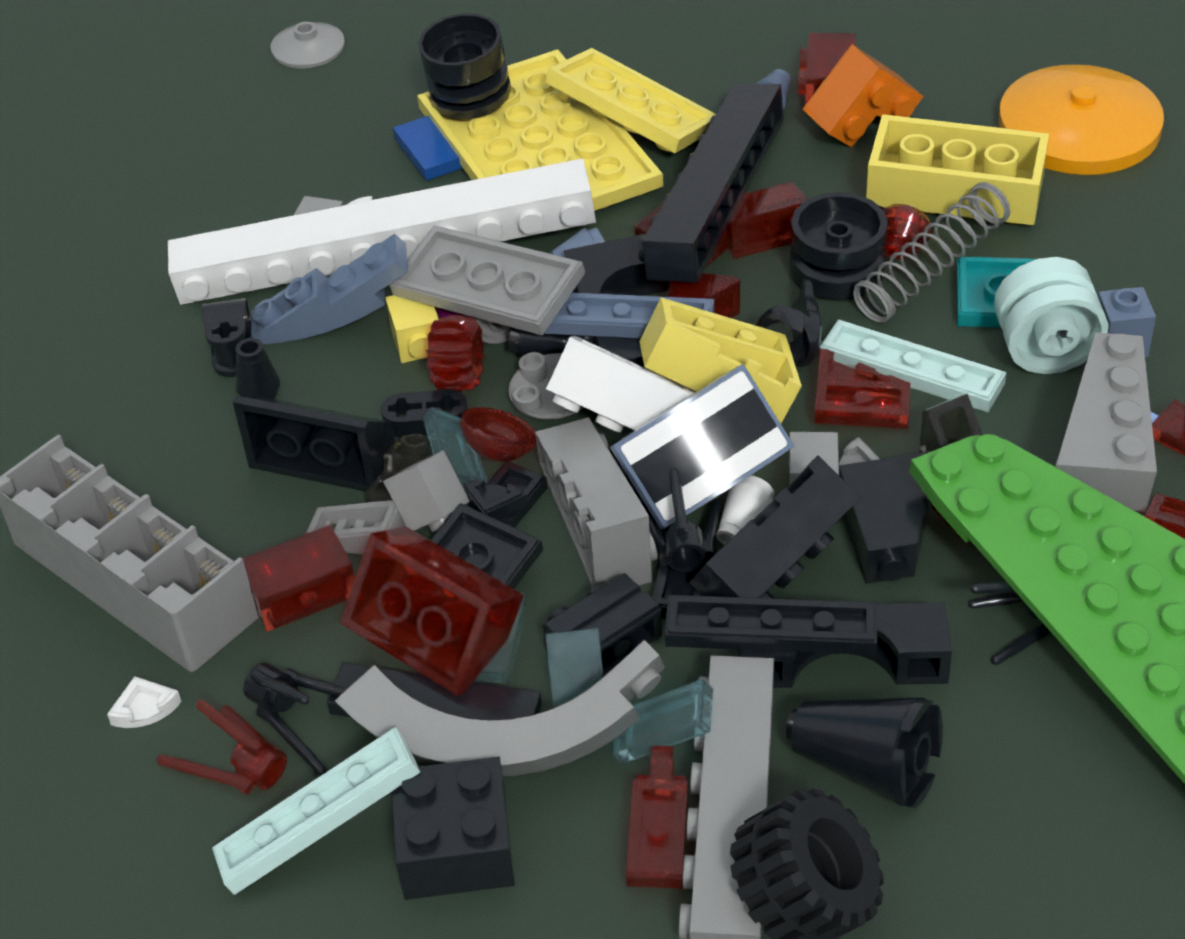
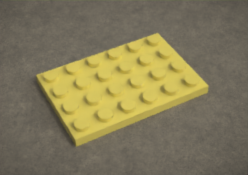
[417,49,663,211]

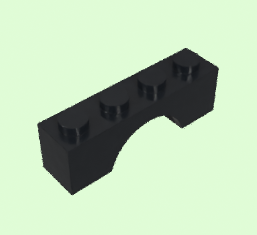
[738,602,952,688]

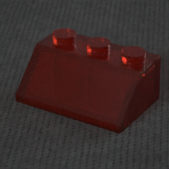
[340,526,524,696]

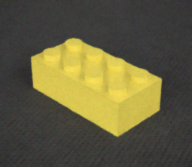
[866,114,1049,225]

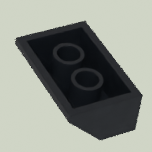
[233,396,397,494]

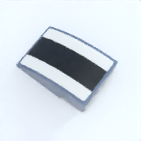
[610,364,794,529]

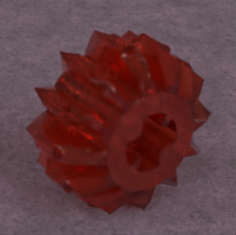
[426,315,485,392]

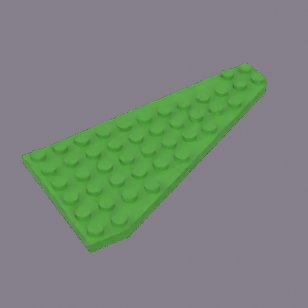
[909,434,1185,784]

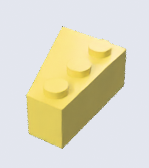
[639,297,802,423]

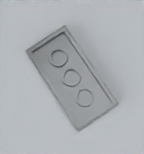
[389,225,585,335]

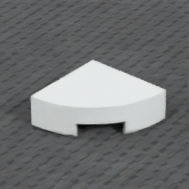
[107,676,182,728]

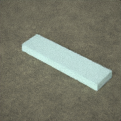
[820,319,1006,412]
[212,727,420,895]

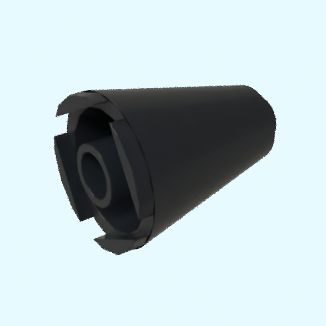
[786,698,943,808]

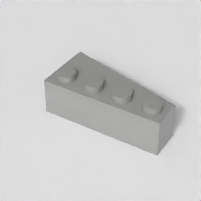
[1056,332,1157,512]
[535,417,657,588]

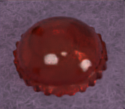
[459,407,536,462]

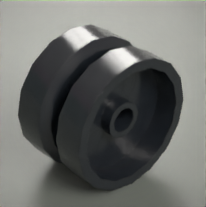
[790,192,888,300]

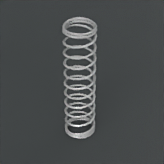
[853,182,1010,323]

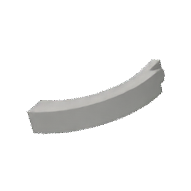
[335,640,665,776]

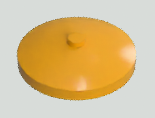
[998,65,1164,175]

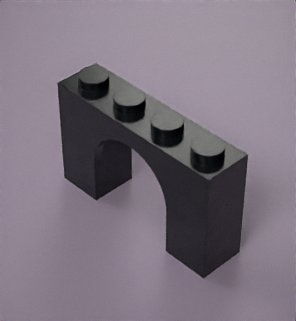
[563,233,676,382]

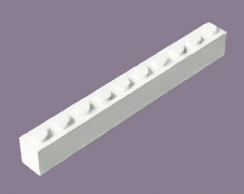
[168,158,596,305]

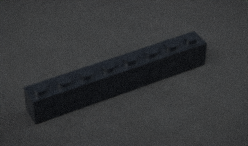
[638,83,784,283]

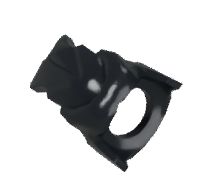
[755,278,823,367]

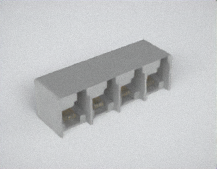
[0,434,259,672]

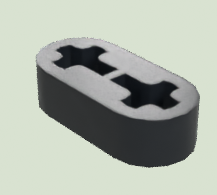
[381,389,469,438]

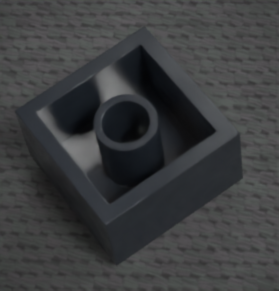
[392,756,515,900]

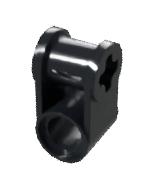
[202,298,252,377]

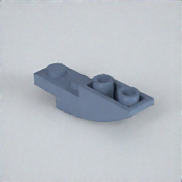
[251,234,408,344]

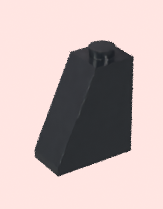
[839,451,932,584]

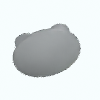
[508,352,584,419]

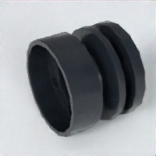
[418,13,512,119]

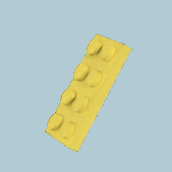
[545,48,716,153]

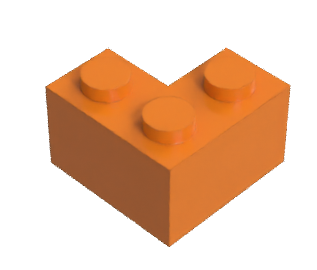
[802,44,924,147]

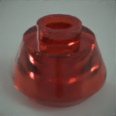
[882,204,933,259]

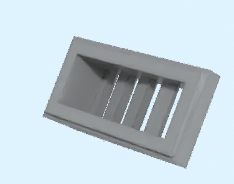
[303,500,412,557]

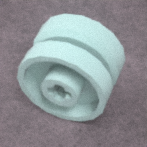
[994,257,1109,374]

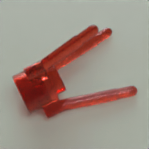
[157,699,287,795]

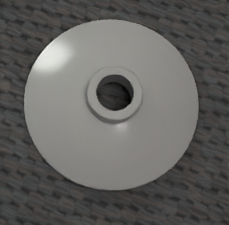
[271,22,345,69]

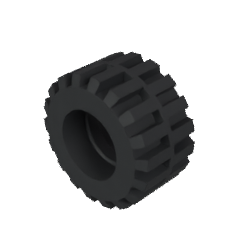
[730,788,884,939]

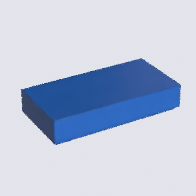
[393,116,462,181]

